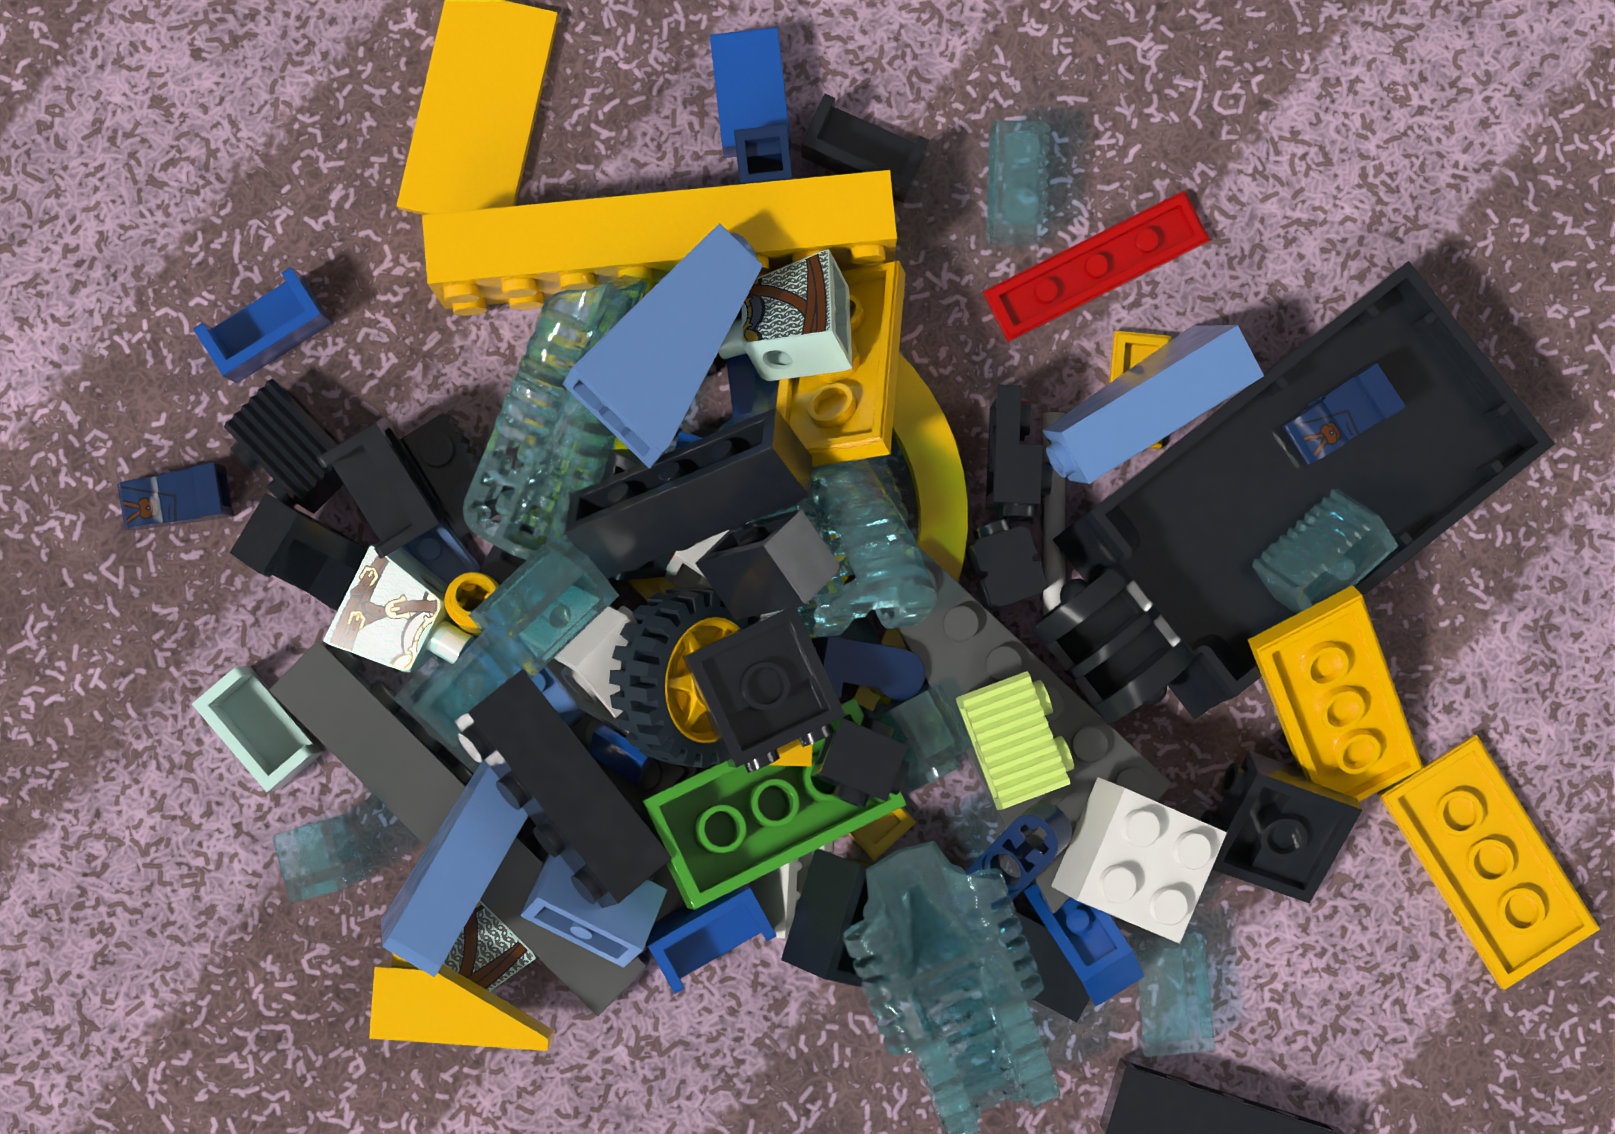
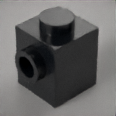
[810,718,910,809]

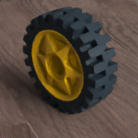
[609,588,760,768]

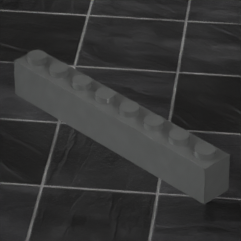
[269,640,650,1016]

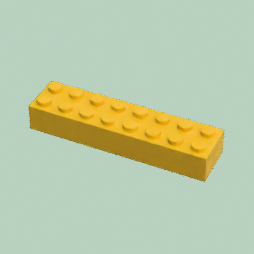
[422,170,897,316]

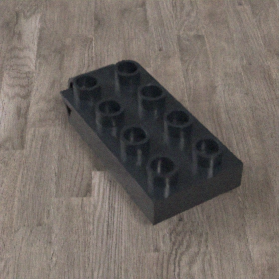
[1032,261,1555,724]

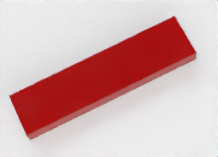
[982,190,1210,343]

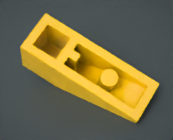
[369,953,555,1051]

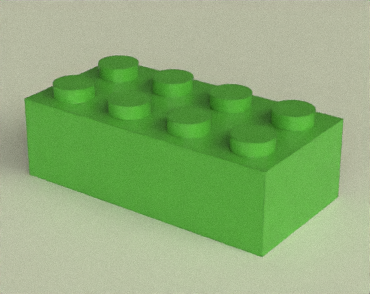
[638,698,907,910]

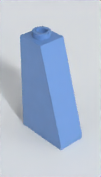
[562,223,763,469]
[1042,325,1264,484]
[381,760,528,977]

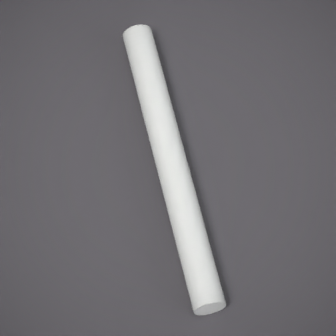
[1043,412,1066,616]

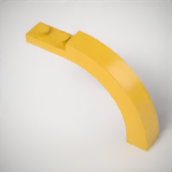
[852,353,968,711]

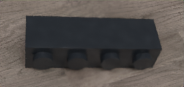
[564,407,812,580]
[454,669,672,908]
[1099,1059,1345,1134]

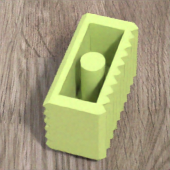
[956,671,1074,810]

